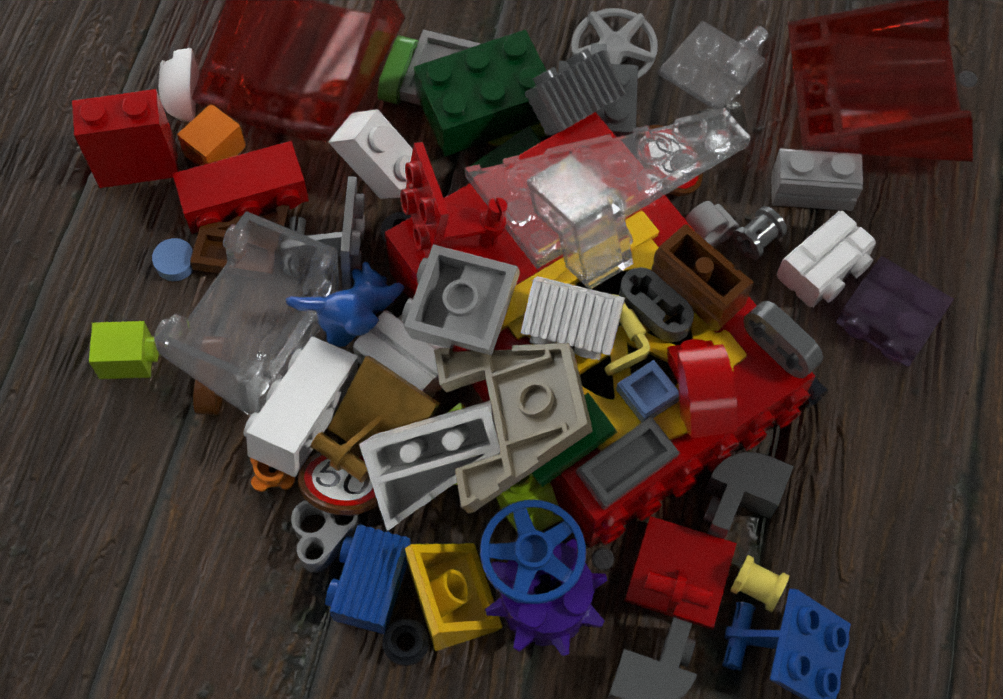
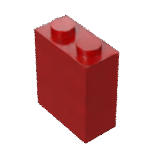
[72,89,179,188]

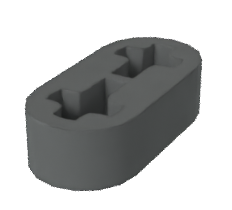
[619,267,694,342]
[743,301,823,378]

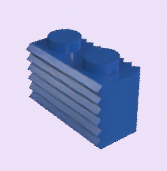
[325,525,411,634]

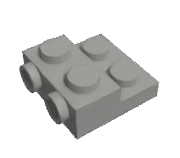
[402,244,520,356]

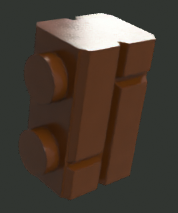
[651,224,754,332]

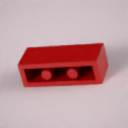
[172,141,309,234]

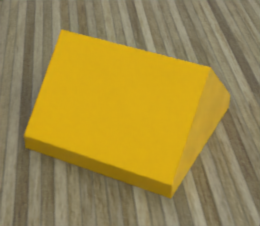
[405,543,503,651]

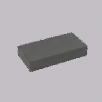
[576,417,680,510]

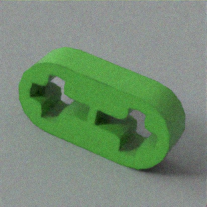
[377,35,419,105]

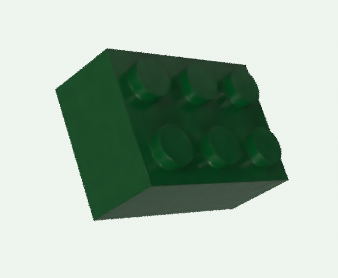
[414,29,547,157]

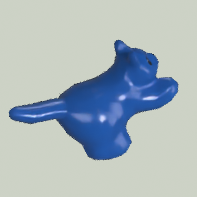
[286,262,405,347]

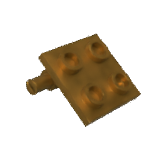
[310,356,440,483]

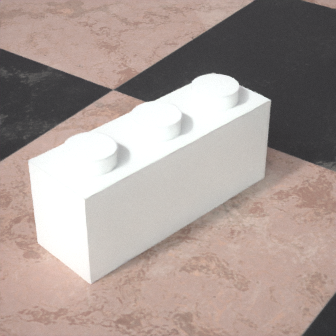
[244,336,358,477]

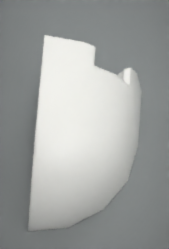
[159,48,199,122]

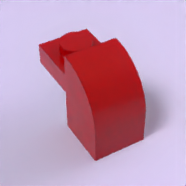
[667,339,737,439]

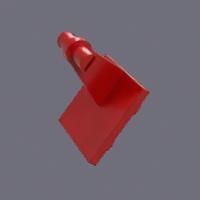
[400,142,508,258]
[625,516,737,630]

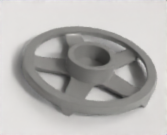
[572,8,658,78]

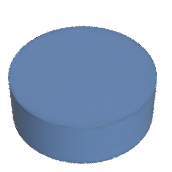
[152,238,194,281]

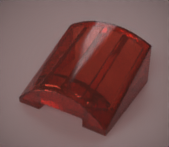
[191,0,406,142]
[787,0,973,162]

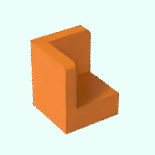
[177,105,246,166]

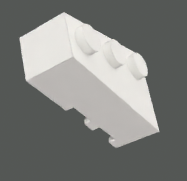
[359,401,500,531]

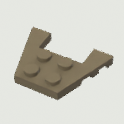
[434,343,593,513]

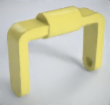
[604,294,650,376]

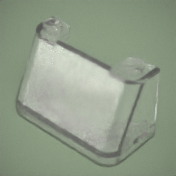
[154,211,339,415]

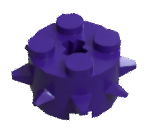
[485,539,607,656]

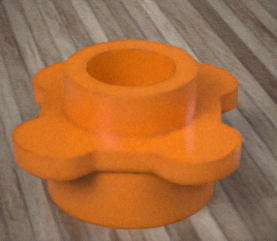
[250,458,295,492]

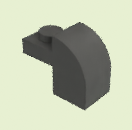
[703,452,794,539]
[608,618,697,699]

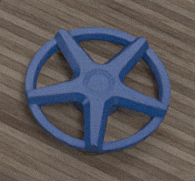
[480,499,586,604]

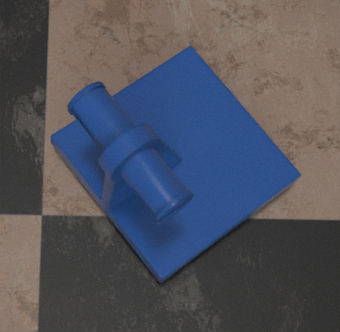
[722,589,851,699]

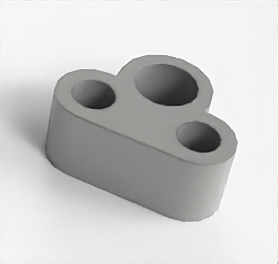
[685,201,739,248]
[291,500,361,573]

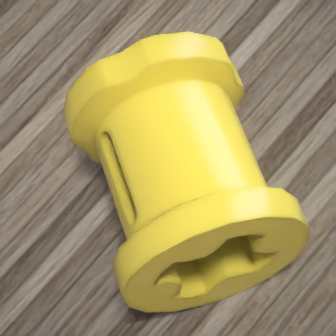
[730,555,790,612]

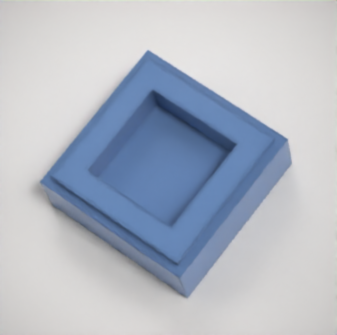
[616,360,679,423]

